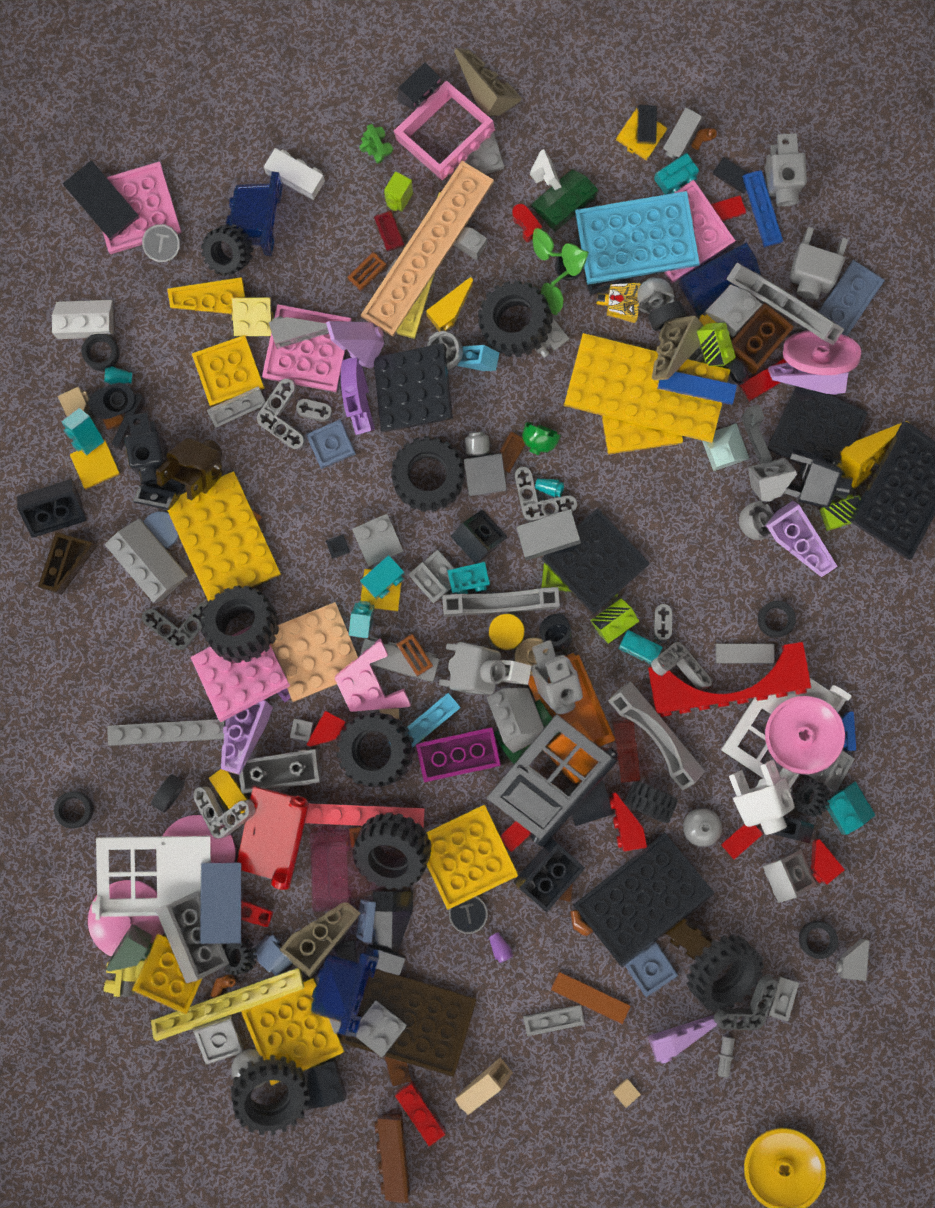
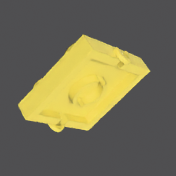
[231,297,274,336]

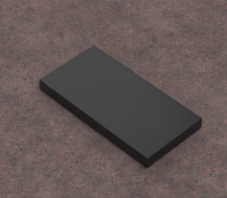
[62,160,140,241]

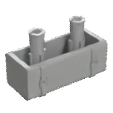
[239,749,322,794]

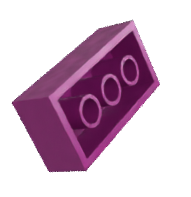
[416,728,501,783]

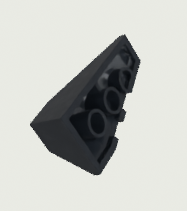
[372,890,413,953]

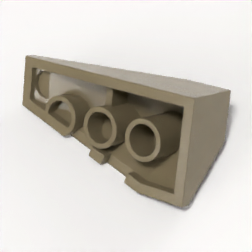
[280,901,361,978]

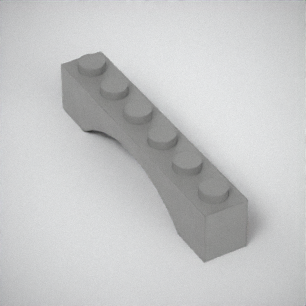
[442,587,560,617]
[608,681,705,791]
[107,719,225,746]

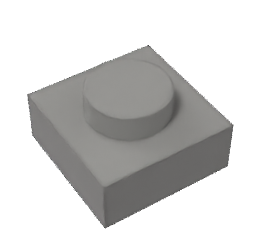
[290,719,313,741]

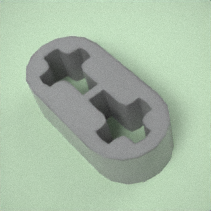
[296,399,332,422]
[654,604,672,641]

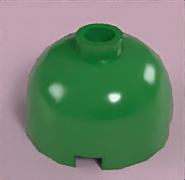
[522,421,561,455]

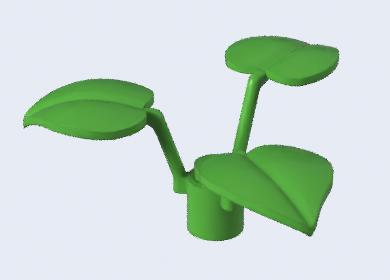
[533,228,589,315]

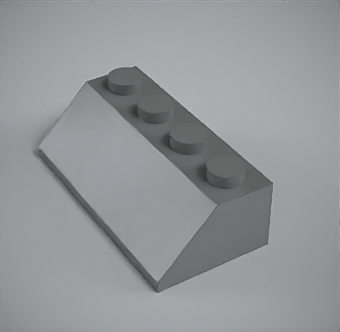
[105,519,188,602]
[156,891,229,983]

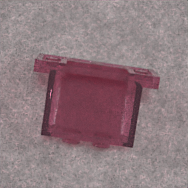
[310,831,352,912]

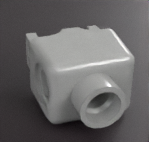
[765,133,807,206]
[789,227,848,300]
[531,640,583,714]
[439,642,506,695]

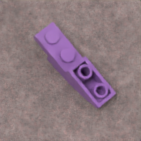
[341,357,375,435]

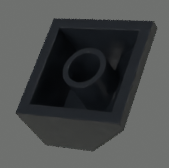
[398,62,441,110]
[451,510,507,564]
[564,779,612,826]
[303,1058,347,1109]

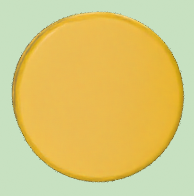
[489,614,524,650]

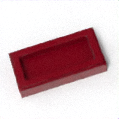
[374,210,404,252]

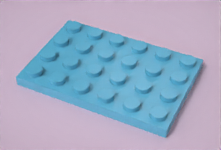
[575,191,700,285]

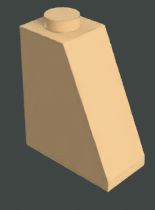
[455,1057,513,1115]

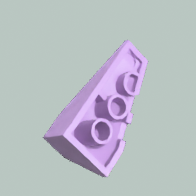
[326,321,384,368]
[768,363,848,395]
[766,501,838,577]
[221,700,273,775]
[648,1014,717,1063]

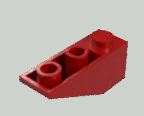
[609,793,647,851]

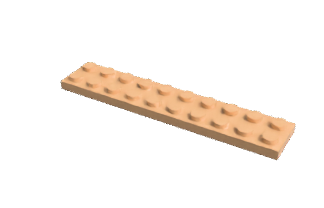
[361,161,494,336]

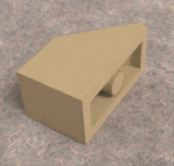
[58,387,90,417]

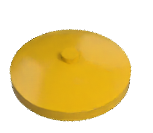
[744,1128,826,1208]

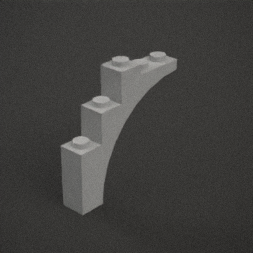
[727,263,844,345]

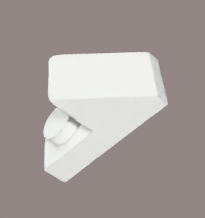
[530,149,562,190]

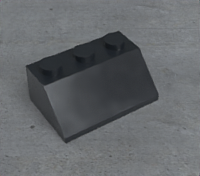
[17,479,87,538]
[513,838,585,913]

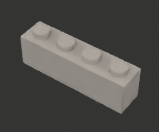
[360,637,440,683]

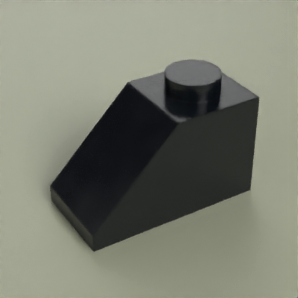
[772,817,814,844]

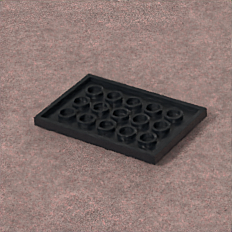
[850,422,935,560]
[573,833,715,968]

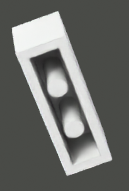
[264,148,325,200]

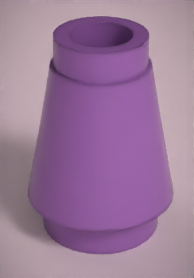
[489,932,513,963]

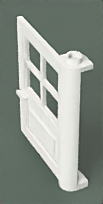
[721,678,851,792]
[92,836,211,920]

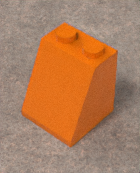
[544,720,598,784]

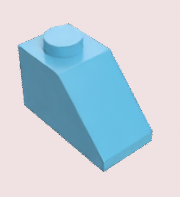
[457,345,500,371]

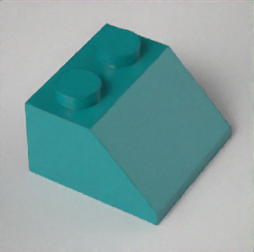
[825,781,875,835]

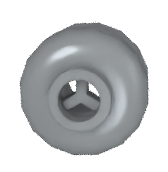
[465,432,490,457]

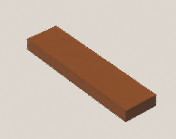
[551,972,631,1024]

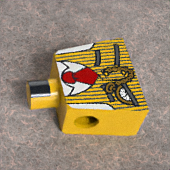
[597,283,641,323]

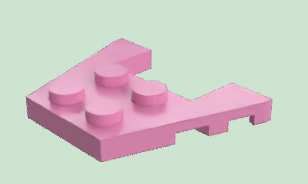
[335,639,411,712]

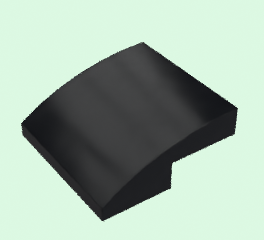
[133,478,185,510]

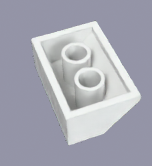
[52,300,114,339]

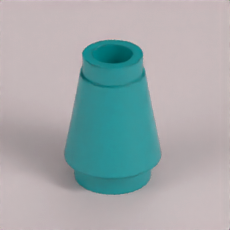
[104,366,132,385]
[535,478,564,498]

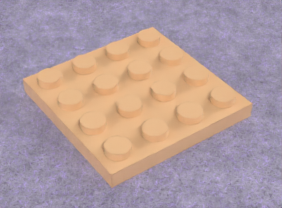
[270,602,358,702]

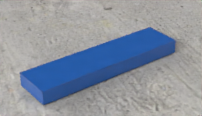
[743,170,783,248]
[657,372,737,405]

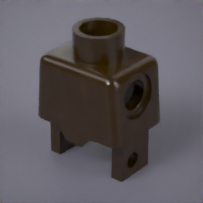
[156,438,222,501]

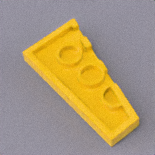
[167,277,245,314]

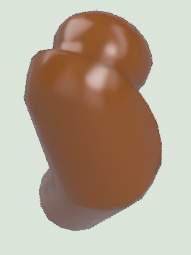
[691,128,717,150]
[570,910,593,936]
[210,974,236,998]

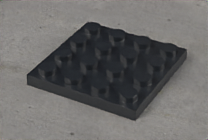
[374,343,453,432]
[767,386,868,466]
[541,508,650,615]

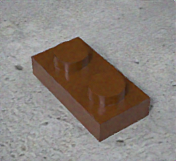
[384,1056,412,1087]

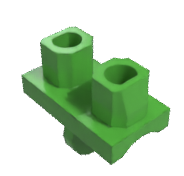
[359,124,393,164]

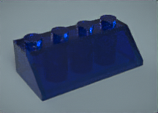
[679,242,761,316]

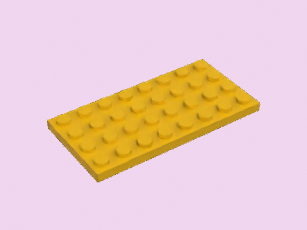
[564,333,730,443]

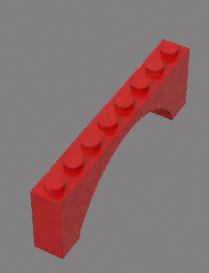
[648,642,811,717]

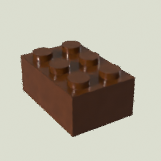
[731,303,794,375]

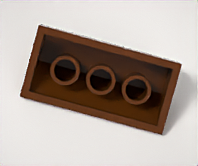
[374,1112,410,1203]

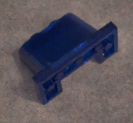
[226,171,283,257]
[311,953,379,1037]

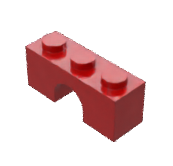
[395,1081,446,1146]

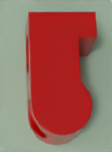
[512,204,542,243]
[241,899,274,927]

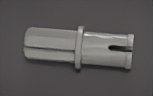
[718,1036,735,1078]

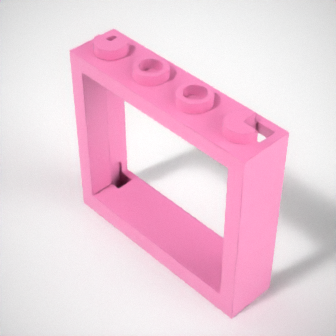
[394,81,495,181]

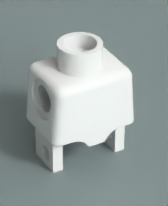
[729,760,795,835]

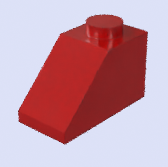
[306,711,347,747]
[811,839,845,885]

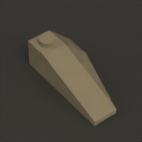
[454,48,522,116]
[652,316,704,380]

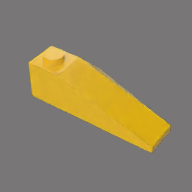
[841,421,909,489]

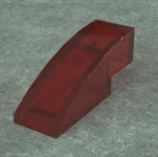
[613,720,640,783]

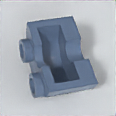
[254,934,293,976]

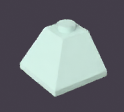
[702,424,750,471]

